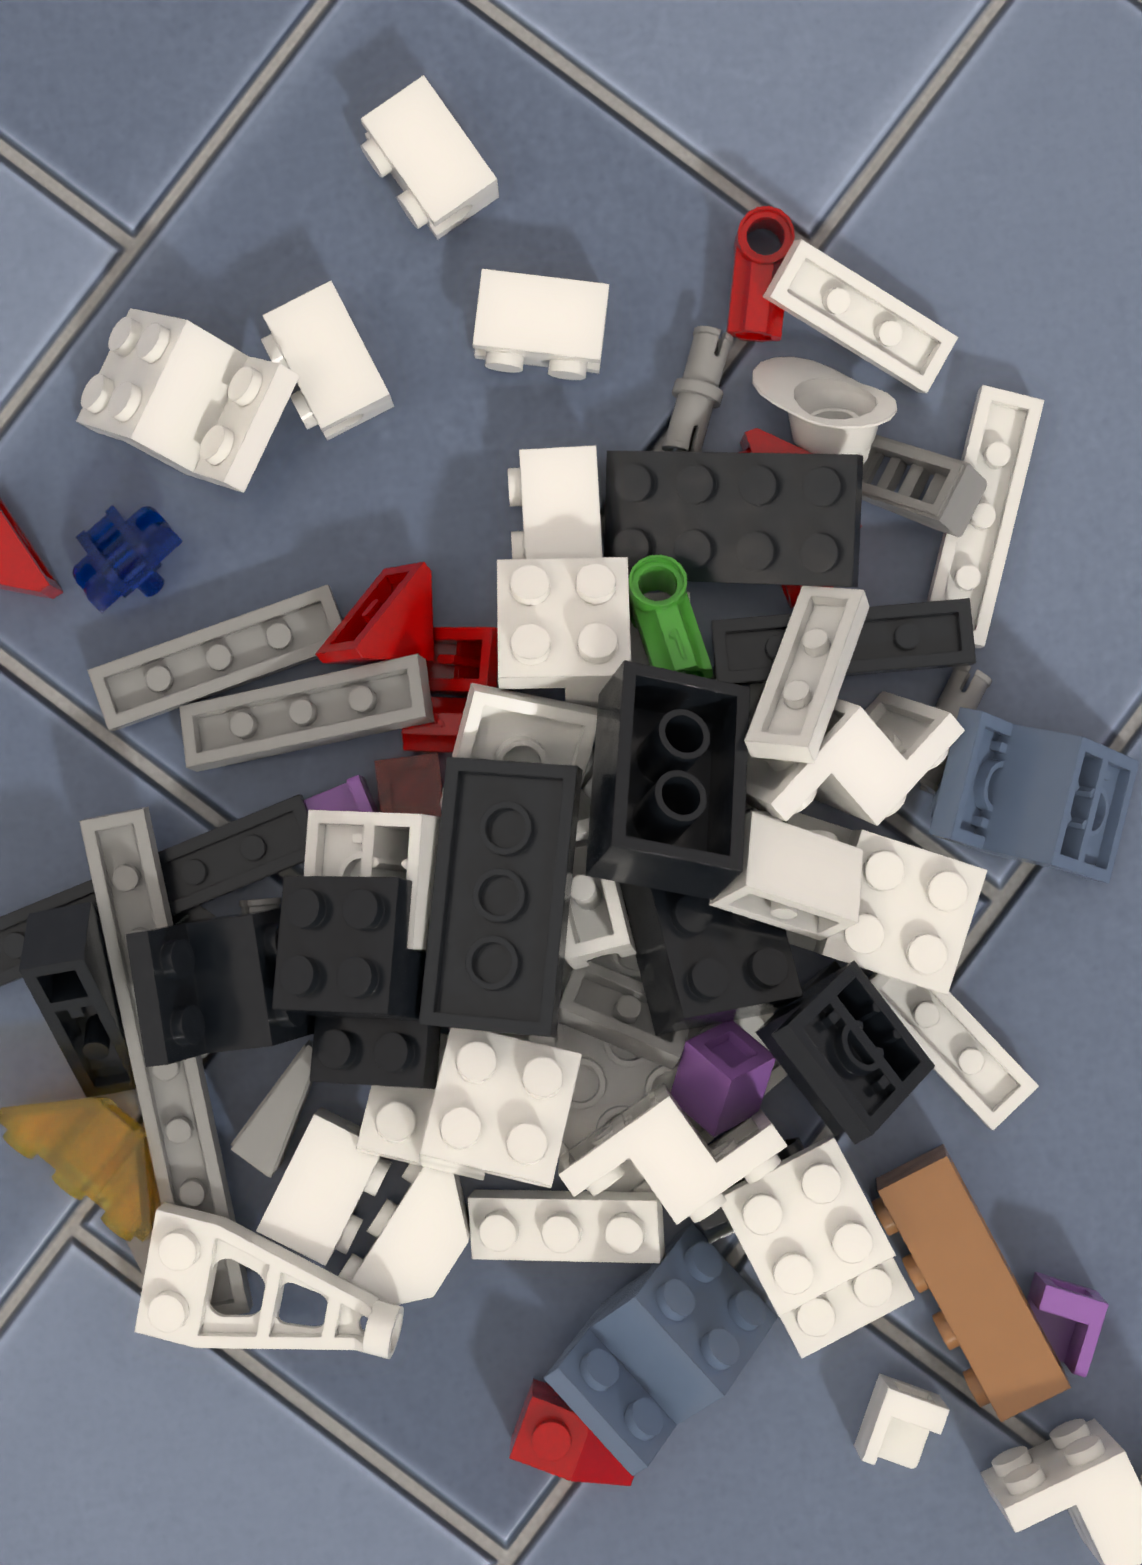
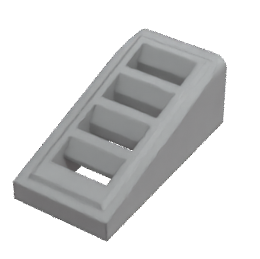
[862,435,987,537]
[230,1040,313,1178]

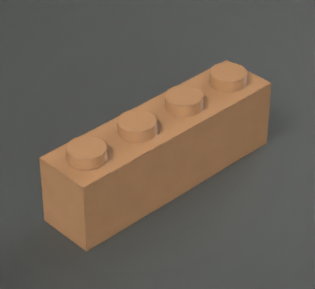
[871,1144,1071,1422]

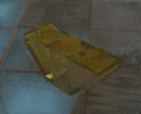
[0,1096,161,1242]

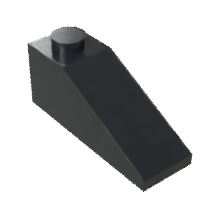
[19,902,136,1098]

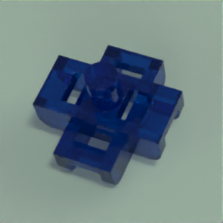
[72,505,183,613]

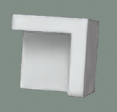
[854,1373,950,1469]

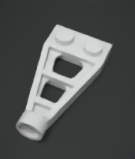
[134,1202,404,1359]

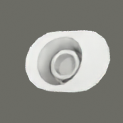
[752,357,897,464]

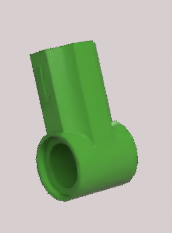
[628,555,713,679]

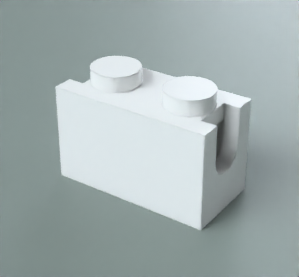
[360,75,499,240]
[472,269,609,380]
[261,281,394,441]
[508,445,603,559]
[709,811,863,941]
[564,818,637,970]
[256,1107,392,1266]

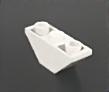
[338,1163,470,1305]

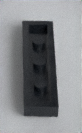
[710,598,976,685]

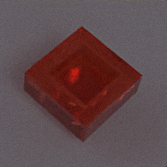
[374,753,443,817]

